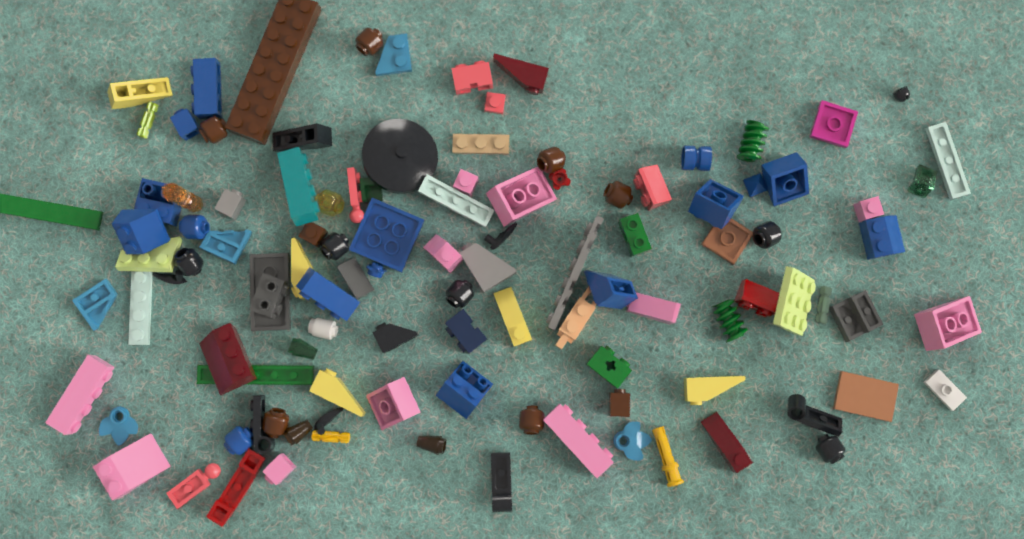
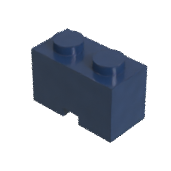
[445,309,488,354]

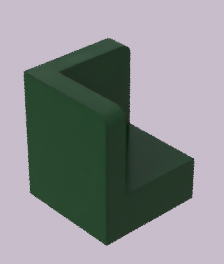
[360,177,383,204]

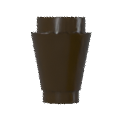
[283,419,313,446]
[417,436,447,455]

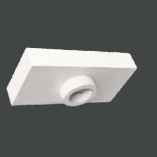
[923,369,967,411]

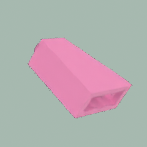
[423,234,463,274]
[626,293,681,325]

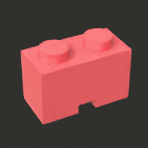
[452,61,493,95]

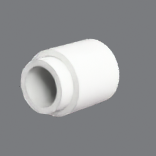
[308,317,338,340]

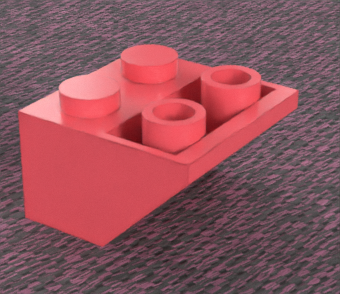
[633,165,672,211]

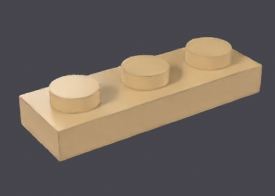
[452,134,509,155]

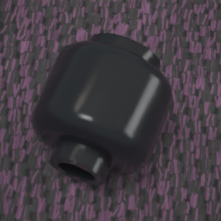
[752,221,782,249]
[320,232,349,261]
[174,248,204,276]
[446,280,474,308]
[816,434,846,465]

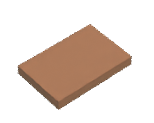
[833,371,899,422]

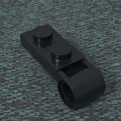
[787,394,842,437]
[250,395,275,454]
[491,452,512,512]

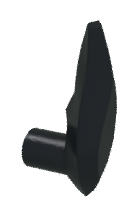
[484,222,517,250]
[152,270,187,284]
[314,407,344,435]

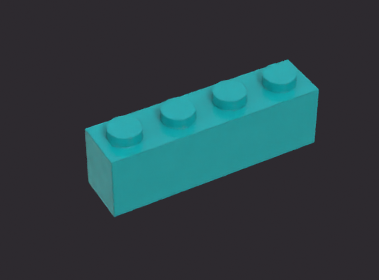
[277,147,320,227]

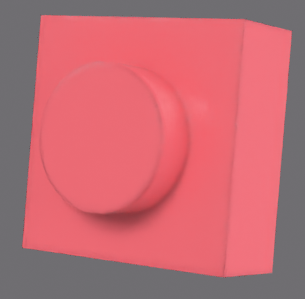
[484,92,506,114]

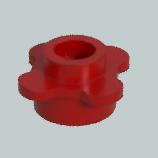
[549,168,571,190]

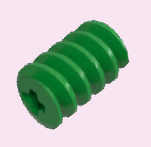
[737,120,769,163]
[712,299,748,343]

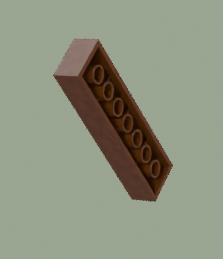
[225,0,322,146]

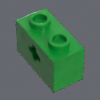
[618,213,652,258]
[586,345,632,389]

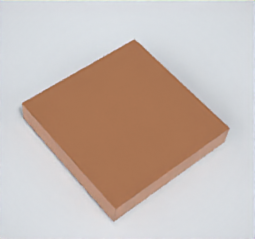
[701,218,753,265]

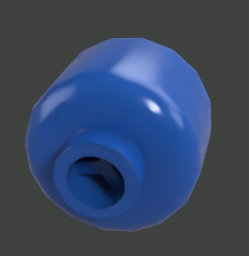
[179,214,210,240]
[224,426,254,455]

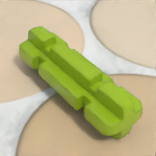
[136,102,159,139]

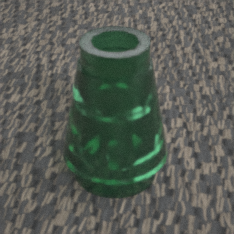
[288,338,318,360]

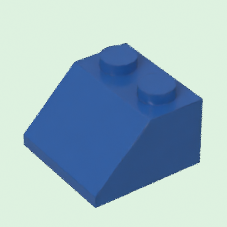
[761,152,809,206]
[688,179,744,229]
[111,209,170,254]
[859,215,905,260]

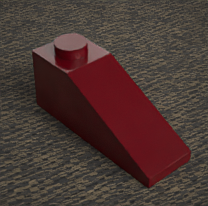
[493,53,549,95]
[701,411,753,473]

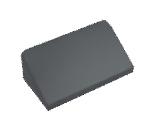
[337,258,374,300]

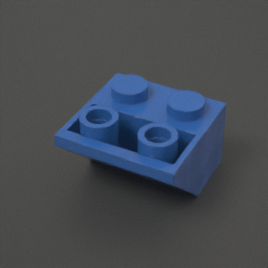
[134,178,182,227]
[584,270,638,309]
[436,361,493,419]

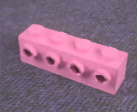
[45,355,114,435]
[543,403,614,478]

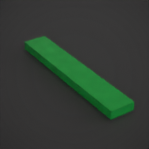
[0,194,103,231]
[197,365,314,385]

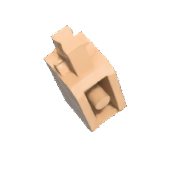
[555,286,596,350]

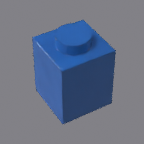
[170,108,201,141]

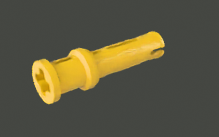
[652,426,684,487]

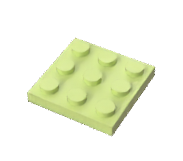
[773,266,816,336]

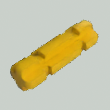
[311,430,350,443]

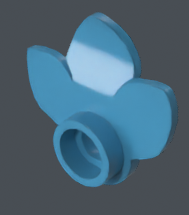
[99,406,138,446]
[613,421,652,461]

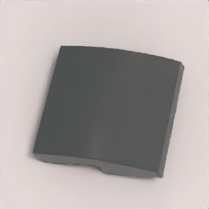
[829,290,883,342]

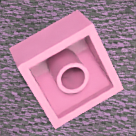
[366,377,420,430]

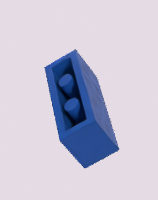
[190,58,222,119]
[296,267,360,321]

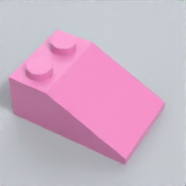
[486,167,557,227]
[914,296,982,351]
[93,434,171,501]

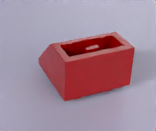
[734,279,780,318]

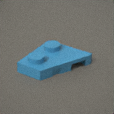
[375,33,412,76]
[199,230,252,265]
[72,279,118,331]

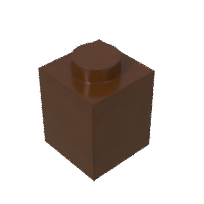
[298,222,328,248]
[609,389,630,417]

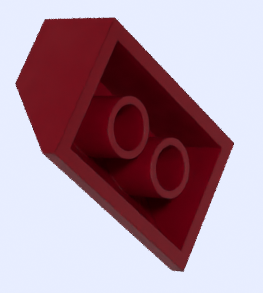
[199,323,257,395]

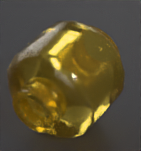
[315,189,345,217]

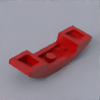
[206,448,266,527]

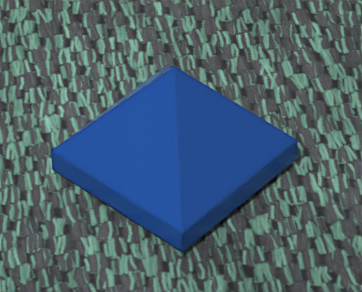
[743,173,768,197]

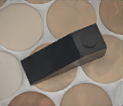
[272,123,332,152]

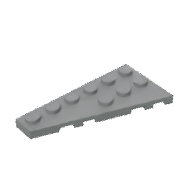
[546,216,604,331]

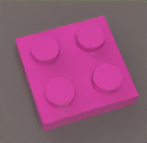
[810,100,858,148]

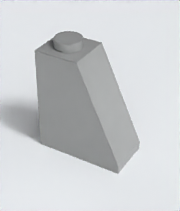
[460,242,517,293]

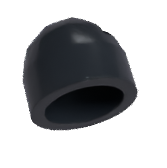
[893,86,910,102]

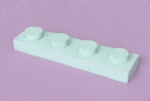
[925,122,971,200]
[418,174,494,228]
[128,271,153,345]

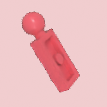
[347,167,364,224]
[166,463,221,509]

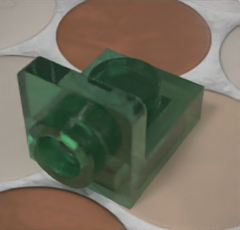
[907,164,937,198]

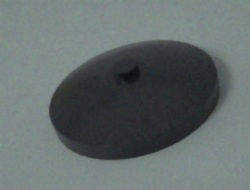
[361,119,438,194]

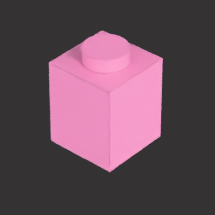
[453,169,479,197]
[853,196,884,222]
[262,453,296,485]

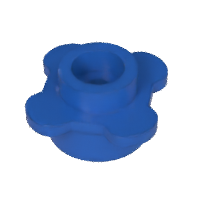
[366,262,387,278]

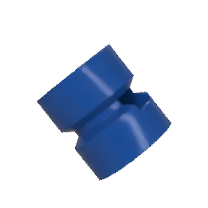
[681,145,712,171]

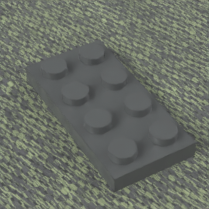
[249,253,291,331]

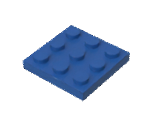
[349,198,425,273]

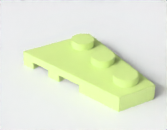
[115,236,182,272]

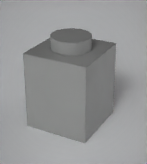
[214,189,246,220]

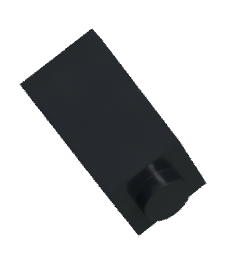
[372,322,419,353]

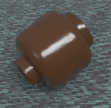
[355,27,383,56]
[199,116,228,144]
[537,146,566,174]
[603,181,633,209]
[519,405,545,435]
[262,408,289,438]

